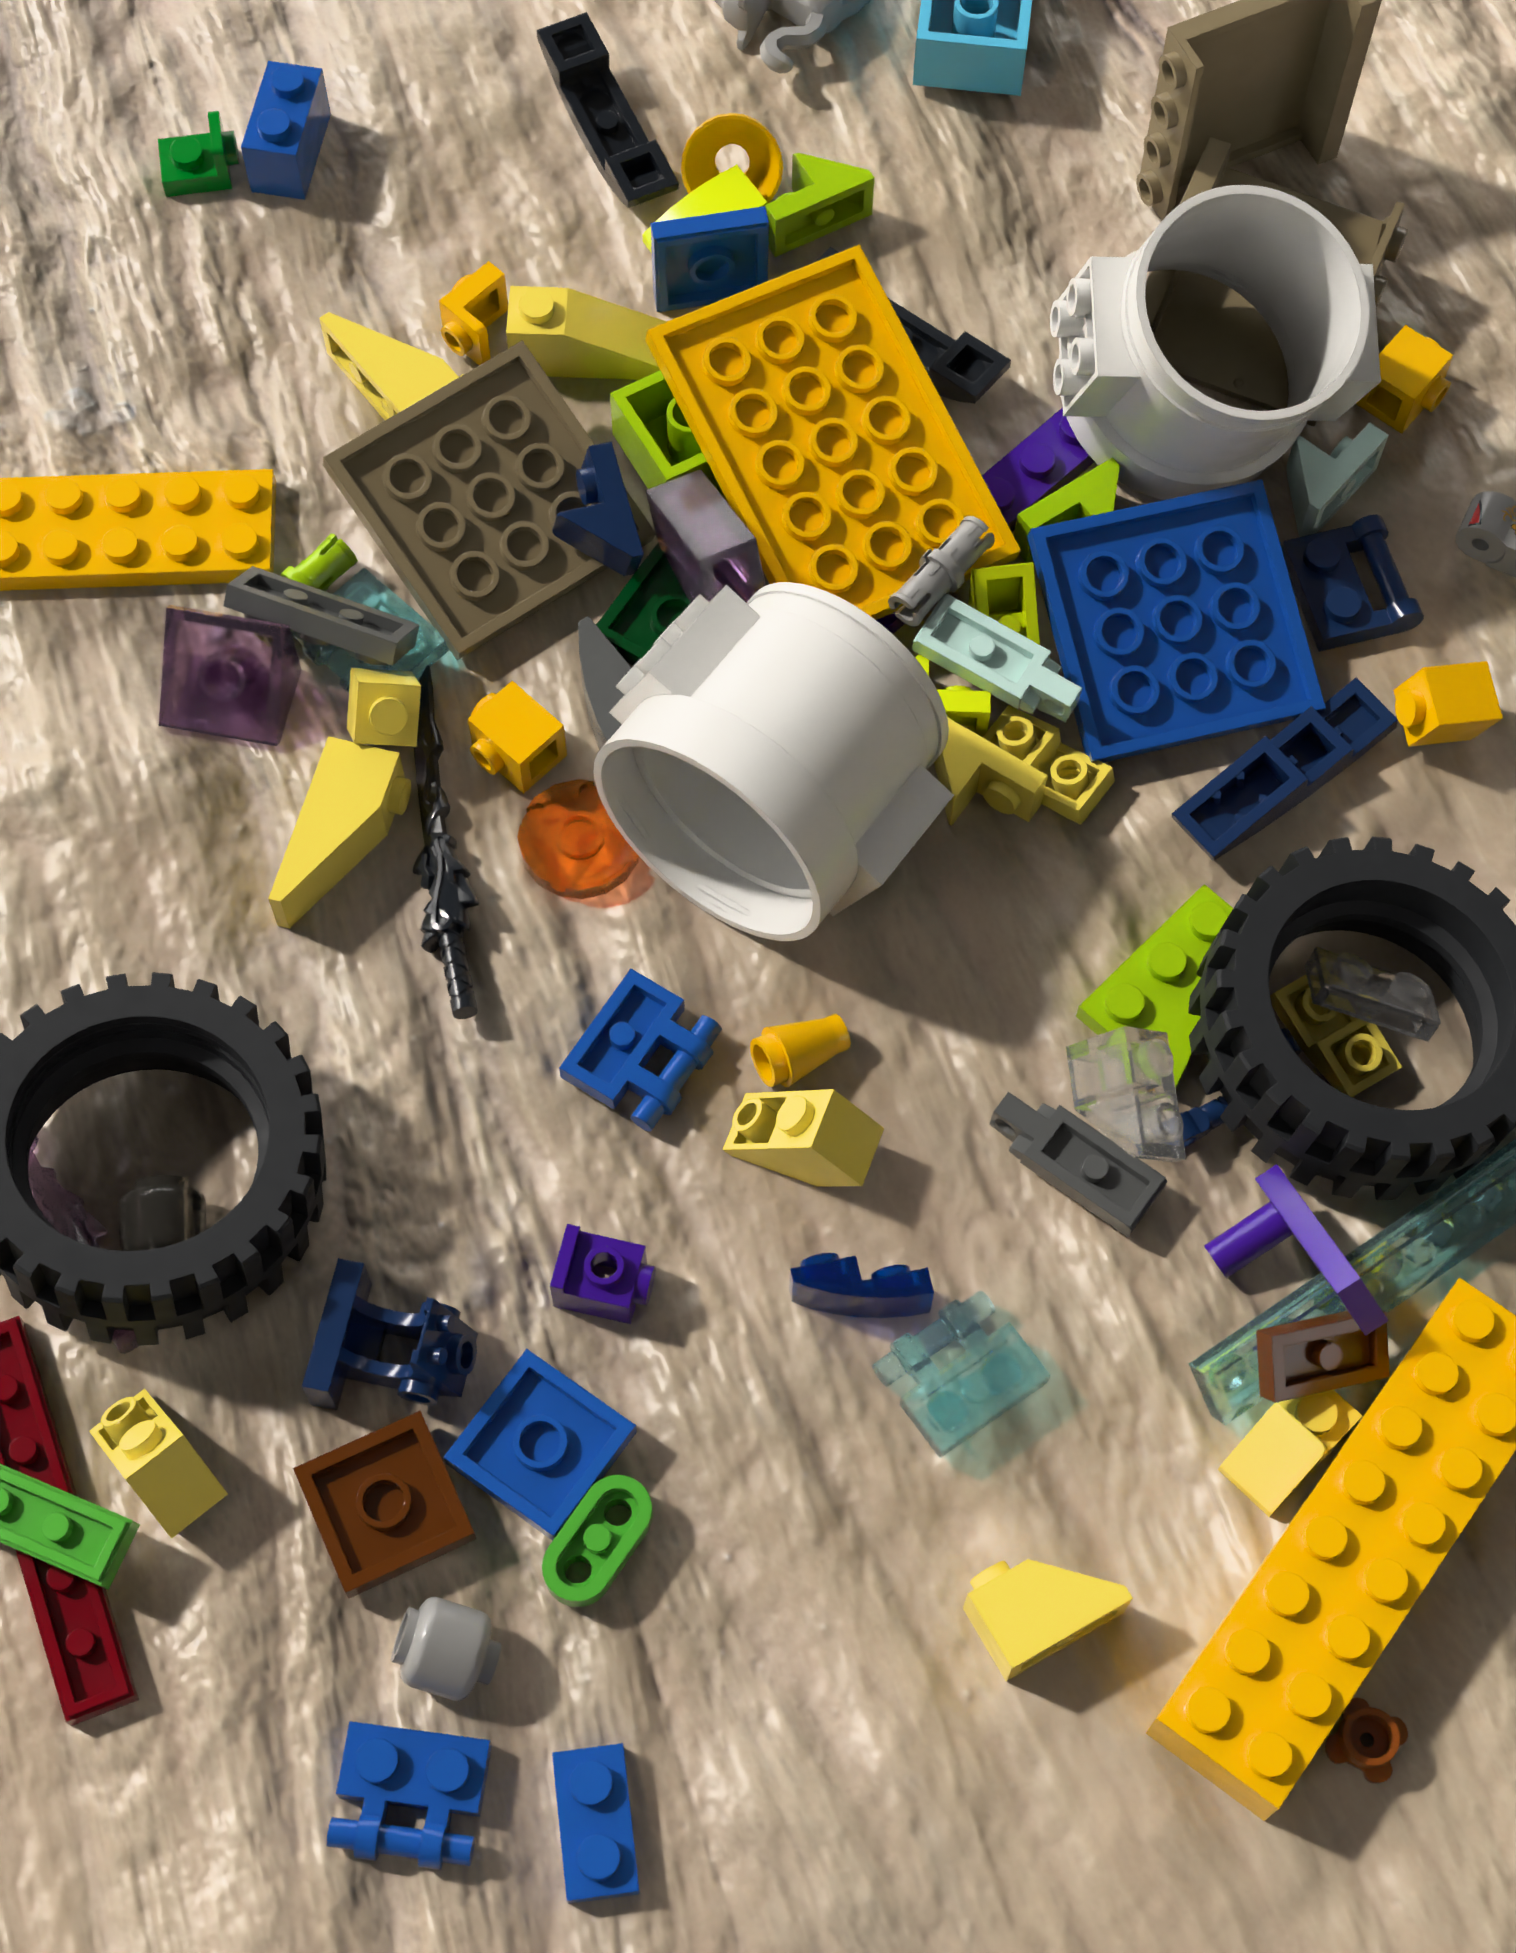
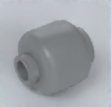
[391,1597,501,1701]

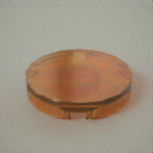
[517,779,640,899]

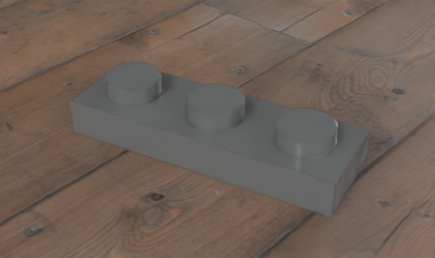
[223,566,420,666]

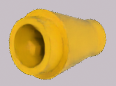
[750,1014,851,1087]

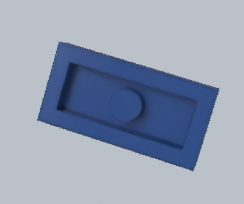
[552,1743,640,1904]

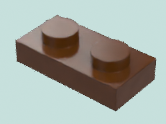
[1256,1310,1390,1403]

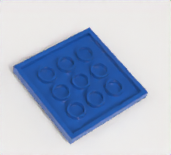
[1027,479,1326,763]

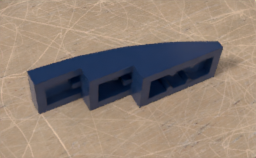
[1172,677,1398,861]

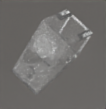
[1066,1026,1186,1162]

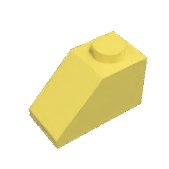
[963,1559,1133,1681]

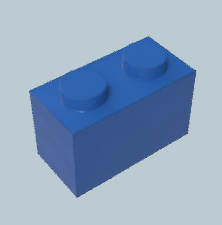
[241,61,331,200]

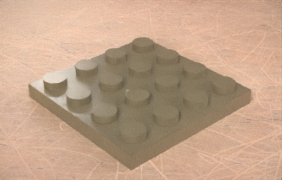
[323,340,656,661]

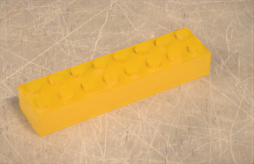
[1146,1277,1516,1821]

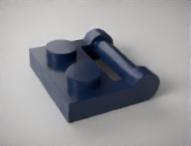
[1281,514,1424,652]

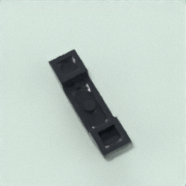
[537,12,679,208]
[815,247,1011,404]

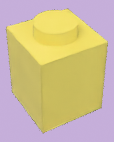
[347,668,421,747]

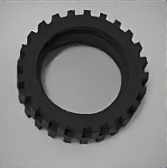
[1188,836,1516,1201]
[0,972,327,1346]

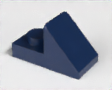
[552,441,644,576]

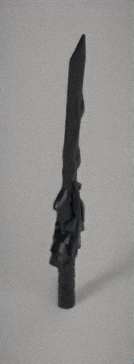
[412,665,479,1019]

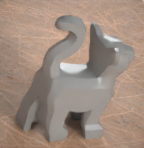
[714,0,871,74]

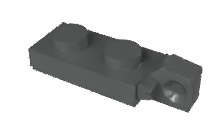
[989,1092,1168,1237]

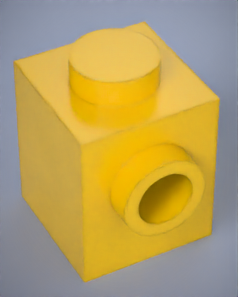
[1356,325,1454,433]
[1393,661,1503,747]
[468,681,567,794]

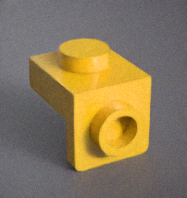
[439,261,508,365]

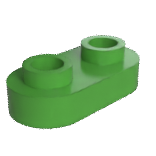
[542,1475,653,1607]

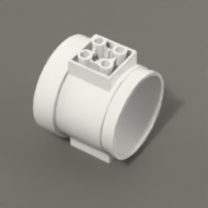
[1050,185,1381,500]
[593,582,954,941]

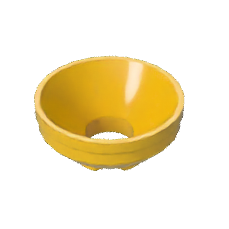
[681,113,783,203]

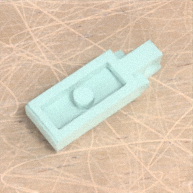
[912,594,1082,722]

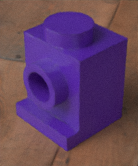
[550,1224,656,1324]

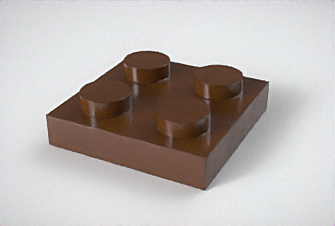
[293,1411,477,1599]

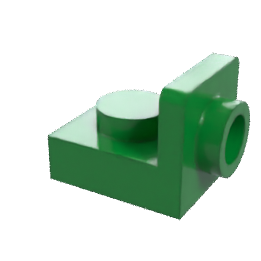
[158,111,240,197]

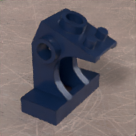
[302,1258,478,1410]

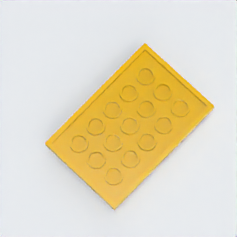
[645,244,1021,620]

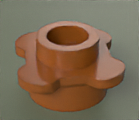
[1325,1697,1408,1784]

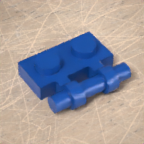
[559,969,722,1132]
[327,1721,492,1870]

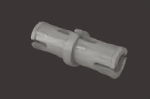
[888,516,995,627]

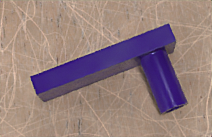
[1204,1164,1389,1336]

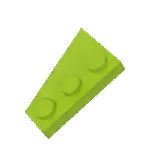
[1076,884,1233,1099]

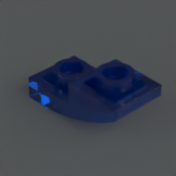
[789,1253,934,1318]

